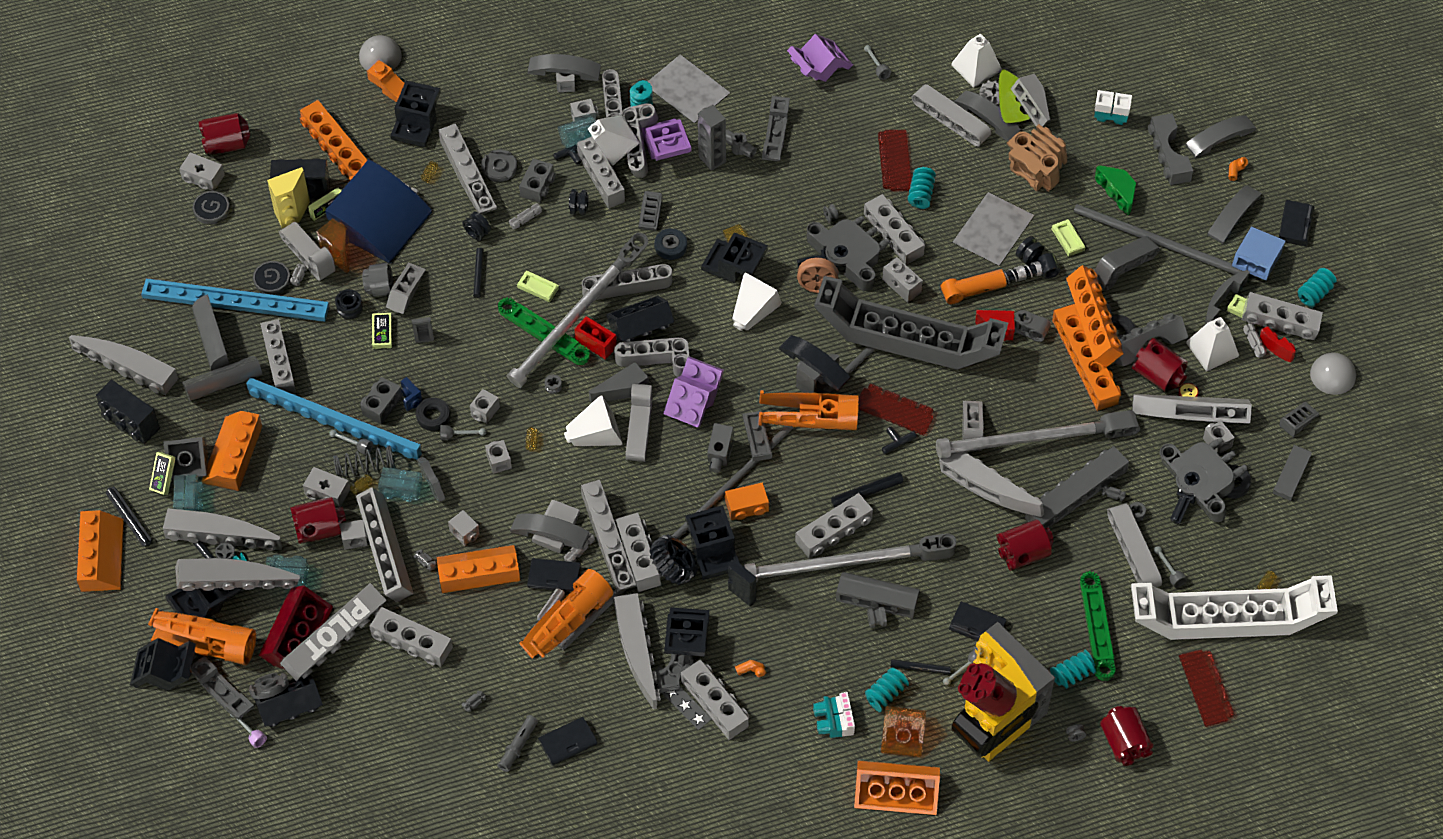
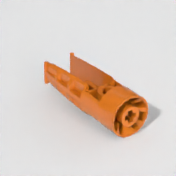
[758,390,858,430]
[519,569,613,658]
[148,608,256,665]

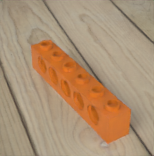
[300,100,367,182]
[1066,265,1123,367]
[1052,304,1121,411]

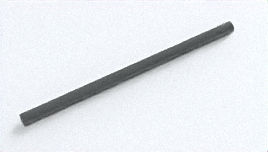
[1074,204,1242,275]

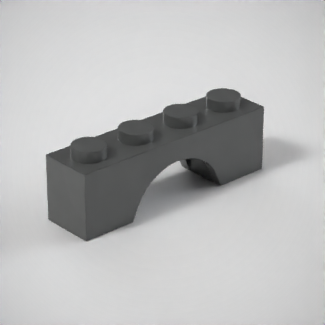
[1148,113,1193,185]
[1114,313,1188,366]

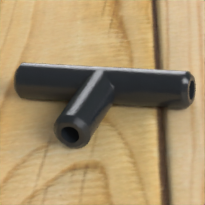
[553,143,582,165]
[882,427,917,454]

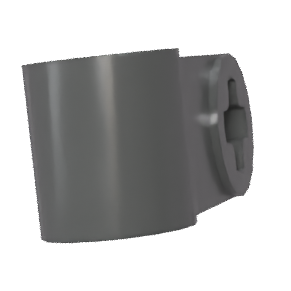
[1014,310,1051,342]

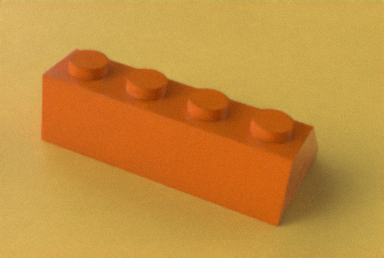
[201,411,262,491]
[77,510,124,592]
[437,545,520,593]
[854,761,940,815]

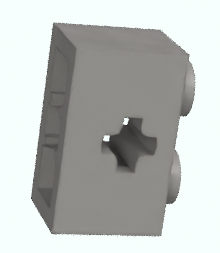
[179,153,225,191]
[882,257,923,303]
[303,467,350,507]

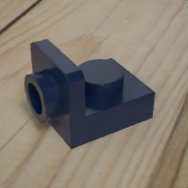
[401,377,422,411]

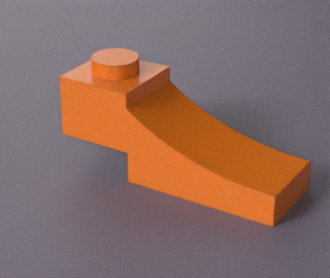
[367,60,405,102]

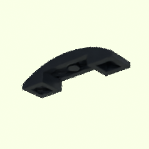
[779,335,850,391]

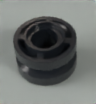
[569,189,589,215]
[462,211,491,241]
[1016,236,1044,266]
[335,289,363,319]

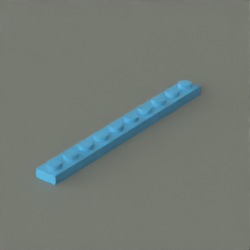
[142,279,329,322]
[246,378,422,460]

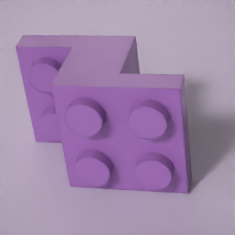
[787,34,853,82]
[642,119,691,161]
[663,357,724,427]

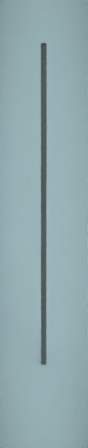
[558,347,875,651]

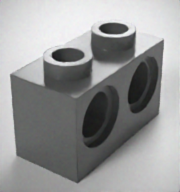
[519,158,556,203]
[360,377,402,425]

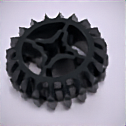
[649,534,698,585]

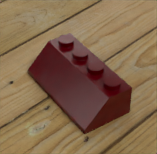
[259,585,333,670]

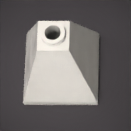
[952,34,1002,88]
[588,115,639,166]
[732,273,782,331]
[1186,317,1239,371]
[564,396,623,446]

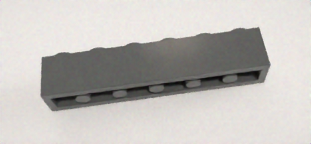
[1025,446,1129,529]

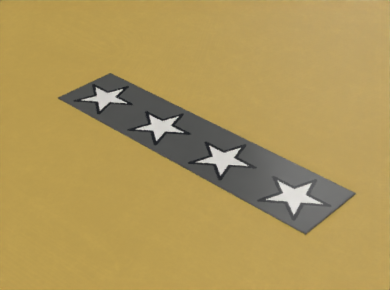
[654,666,712,730]

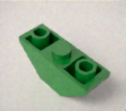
[1095,165,1136,215]

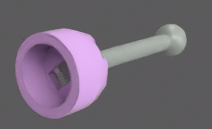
[230,714,267,748]

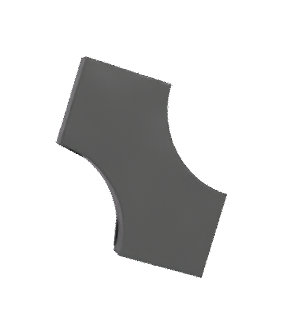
[417,457,445,502]
[656,654,694,693]

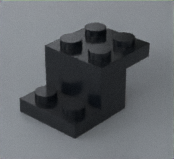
[390,80,441,147]
[701,232,768,283]
[685,505,739,580]
[165,588,242,618]
[664,607,710,656]
[130,638,196,691]

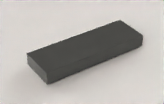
[742,411,772,461]
[1272,445,1312,501]

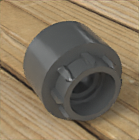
[362,263,394,297]

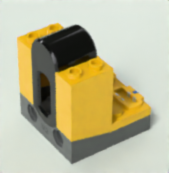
[951,622,1055,762]

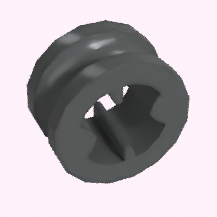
[823,204,839,222]
[545,374,562,394]
[1129,502,1146,522]
[1066,724,1086,742]

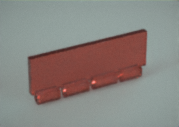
[878,130,912,191]
[858,383,934,436]
[1179,649,1235,727]

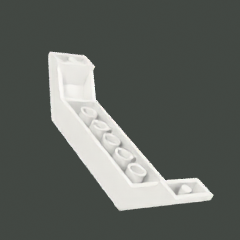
[1131,576,1338,640]

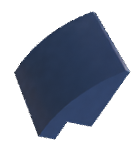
[325,159,432,264]

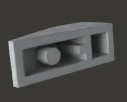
[1011,74,1050,128]
[386,262,426,314]
[962,401,983,451]

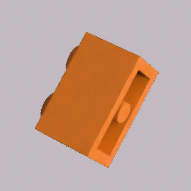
[725,482,769,520]

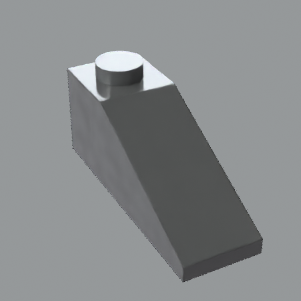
[589,362,649,403]

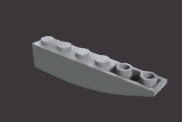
[439,123,497,215]
[69,335,178,395]
[1132,394,1252,423]
[939,451,1044,517]
[581,480,636,592]
[163,508,282,551]
[175,558,300,591]
[614,593,660,709]

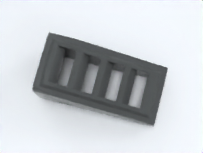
[638,191,663,231]
[412,317,434,343]
[1279,402,1320,437]

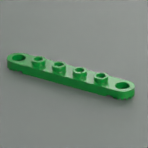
[498,297,590,365]
[1080,571,1115,681]

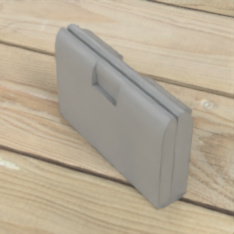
[532,500,580,553]

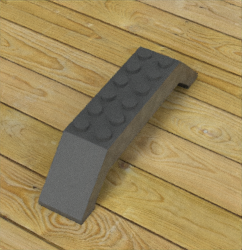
[814,276,1008,370]

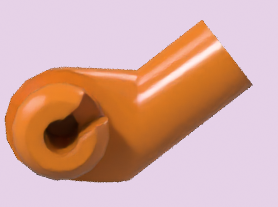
[1228,157,1248,181]
[735,660,766,677]

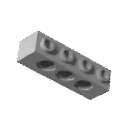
[577,137,625,209]
[864,194,925,265]
[1241,292,1323,340]
[260,319,296,394]
[795,493,873,559]
[615,513,663,592]
[370,607,453,667]
[681,660,749,740]

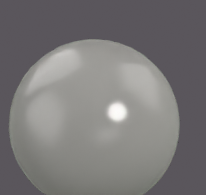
[359,35,402,70]
[1310,353,1356,395]

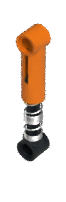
[940,253,1061,305]

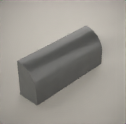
[192,294,229,371]
[182,355,262,401]
[836,572,920,619]

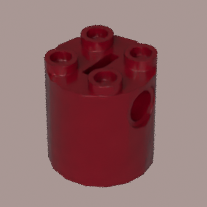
[198,113,250,155]
[1132,338,1188,393]
[290,497,346,544]
[996,519,1054,571]
[958,663,1017,717]
[1100,706,1153,766]

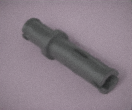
[497,715,538,772]

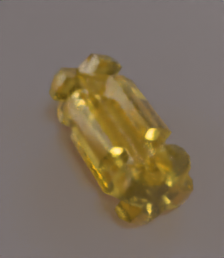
[421,161,438,183]
[525,427,538,451]
[350,474,373,495]
[1257,571,1277,590]

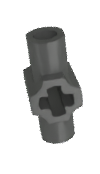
[726,129,757,158]

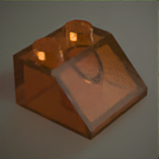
[317,218,350,273]
[881,706,926,757]

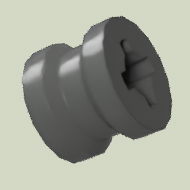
[215,543,236,559]
[867,607,887,628]

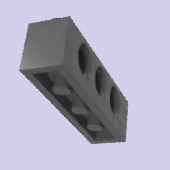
[698,105,726,171]

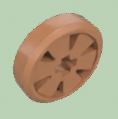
[797,258,839,293]

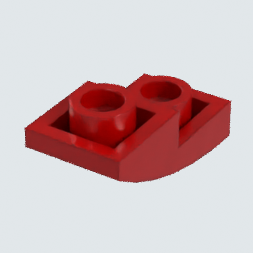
[1260,326,1296,362]

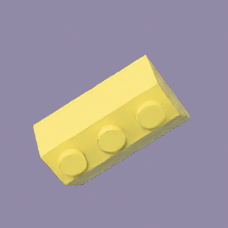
[267,167,310,228]

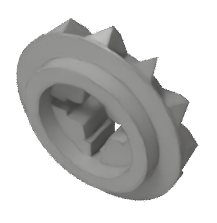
[979,79,999,105]

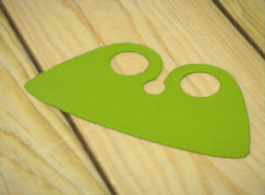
[999,69,1030,123]

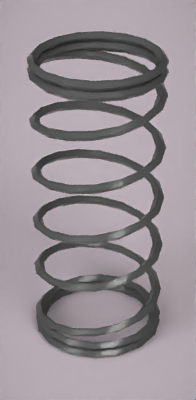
[333,445,395,478]

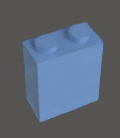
[1232,227,1285,280]

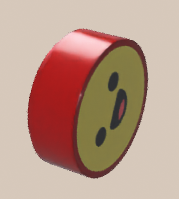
[1179,383,1198,397]

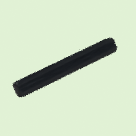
[831,472,904,507]
[106,486,152,547]

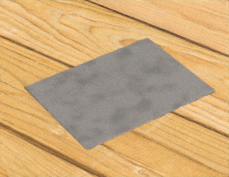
[647,55,730,123]
[953,192,1034,265]

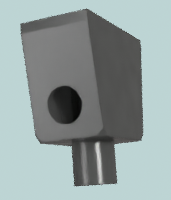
[707,423,734,473]

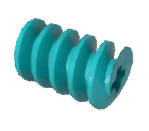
[630,80,653,117]
[908,167,936,209]
[1297,268,1337,308]
[1050,650,1096,689]
[865,668,909,712]

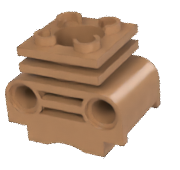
[1007,124,1067,192]

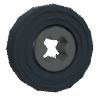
[654,228,687,260]

